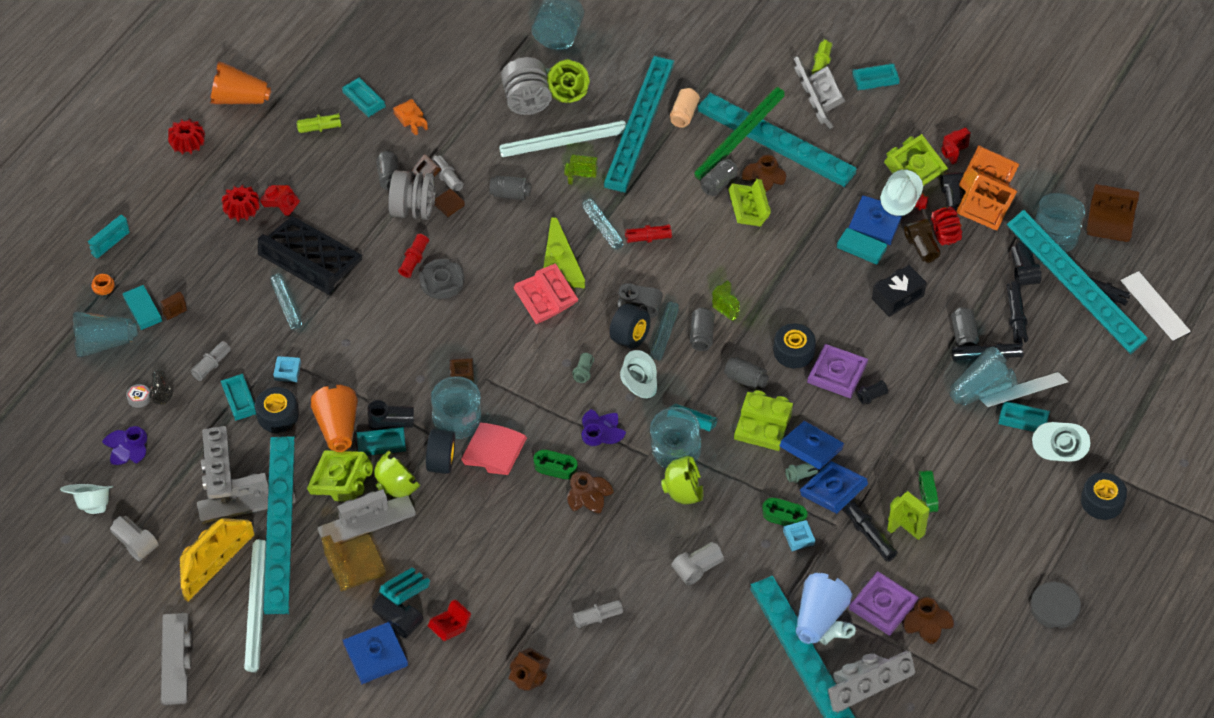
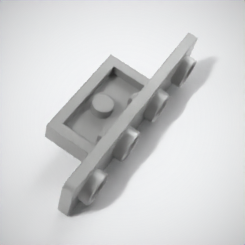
[794,56,845,129]
[201,426,232,499]
[197,473,296,524]
[318,489,416,548]
[161,613,192,705]
[828,651,915,712]

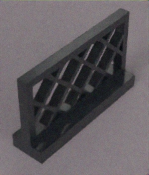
[258,216,362,295]

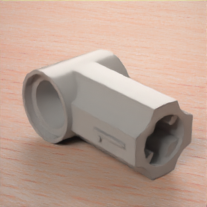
[110,516,159,561]
[672,542,724,585]

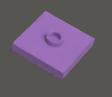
[807,344,868,399]
[849,571,919,636]

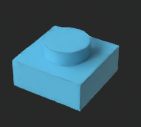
[273,356,301,382]
[783,520,815,551]

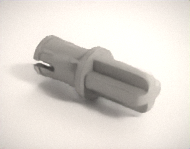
[433,155,464,192]
[191,341,231,381]
[573,600,623,628]

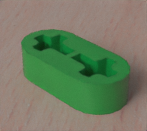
[533,450,578,480]
[918,470,938,513]
[762,498,808,526]

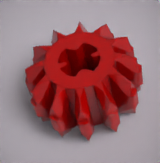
[168,118,205,155]
[222,184,260,222]
[931,207,962,245]

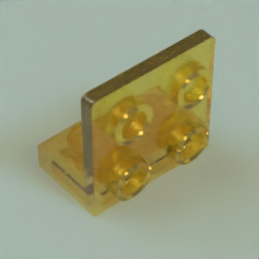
[321,534,386,592]

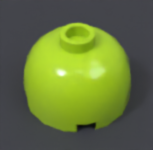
[546,60,590,103]
[375,451,421,498]
[661,455,704,505]

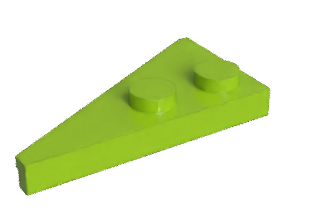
[543,217,585,288]

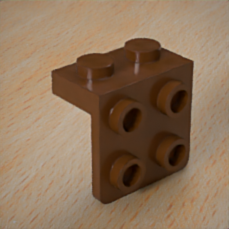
[1086,184,1140,242]

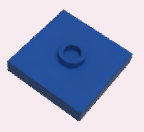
[849,195,903,245]
[779,421,844,470]
[800,461,868,514]
[343,622,408,685]

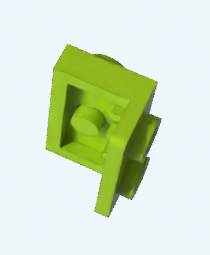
[728,179,771,227]
[887,491,930,540]

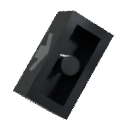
[872,265,927,317]

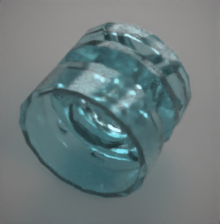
[532,0,584,50]
[1034,193,1086,252]
[431,377,481,439]
[650,407,702,468]

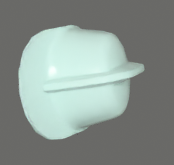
[880,170,923,216]
[620,350,657,398]
[1032,422,1091,462]
[60,484,114,514]

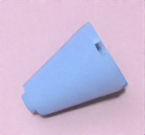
[796,573,852,644]

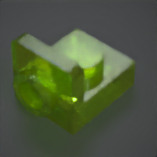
[564,154,598,185]
[712,280,740,321]

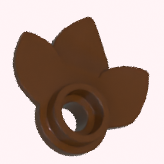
[742,155,786,192]
[567,471,614,514]
[904,597,954,644]

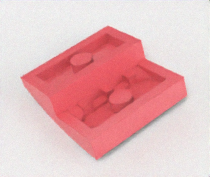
[514,263,578,324]
[461,422,527,475]

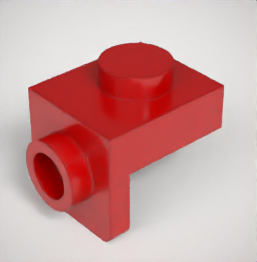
[941,127,971,164]
[259,185,300,216]
[428,599,471,641]

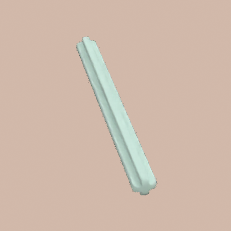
[499,121,626,157]
[244,539,266,672]

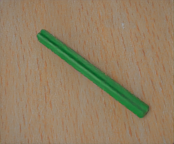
[694,87,785,181]

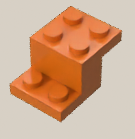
[956,145,1019,231]

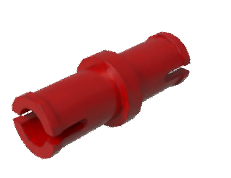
[625,224,672,243]
[398,234,429,278]

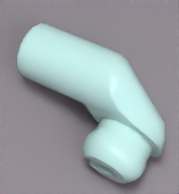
[819,621,856,645]

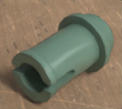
[572,353,594,383]
[785,463,818,483]

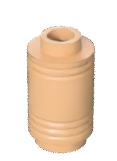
[670,88,700,128]

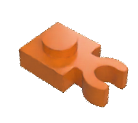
[393,99,428,135]

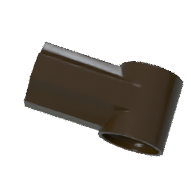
[904,219,941,263]

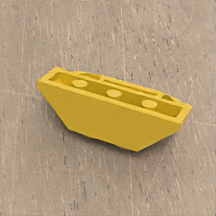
[180,518,254,602]

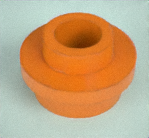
[91,274,115,295]

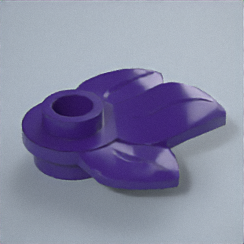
[582,409,626,446]
[102,426,147,465]

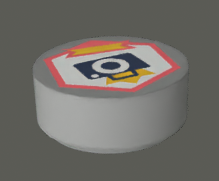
[126,384,151,408]

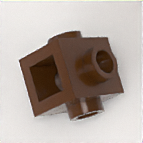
[508,648,551,690]

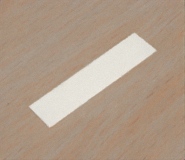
[1120,271,1191,341]
[978,372,1068,407]

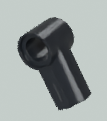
[940,172,965,215]
[1010,242,1042,286]
[367,400,414,430]
[372,594,424,639]

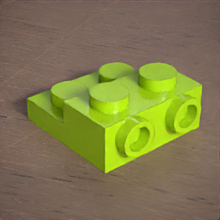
[884,134,948,186]
[734,390,793,451]
[307,450,373,502]

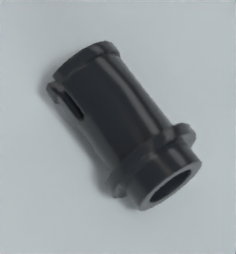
[857,380,888,405]

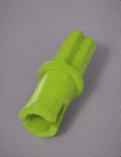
[811,39,832,75]
[297,113,341,133]

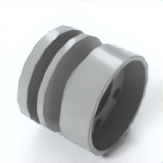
[501,57,552,115]
[389,170,436,220]

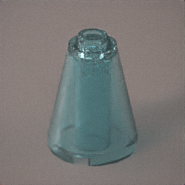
[73,311,137,357]
[949,346,1017,406]

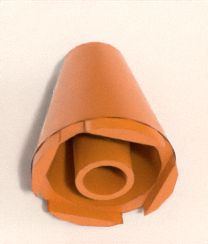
[210,62,271,104]
[311,385,358,452]

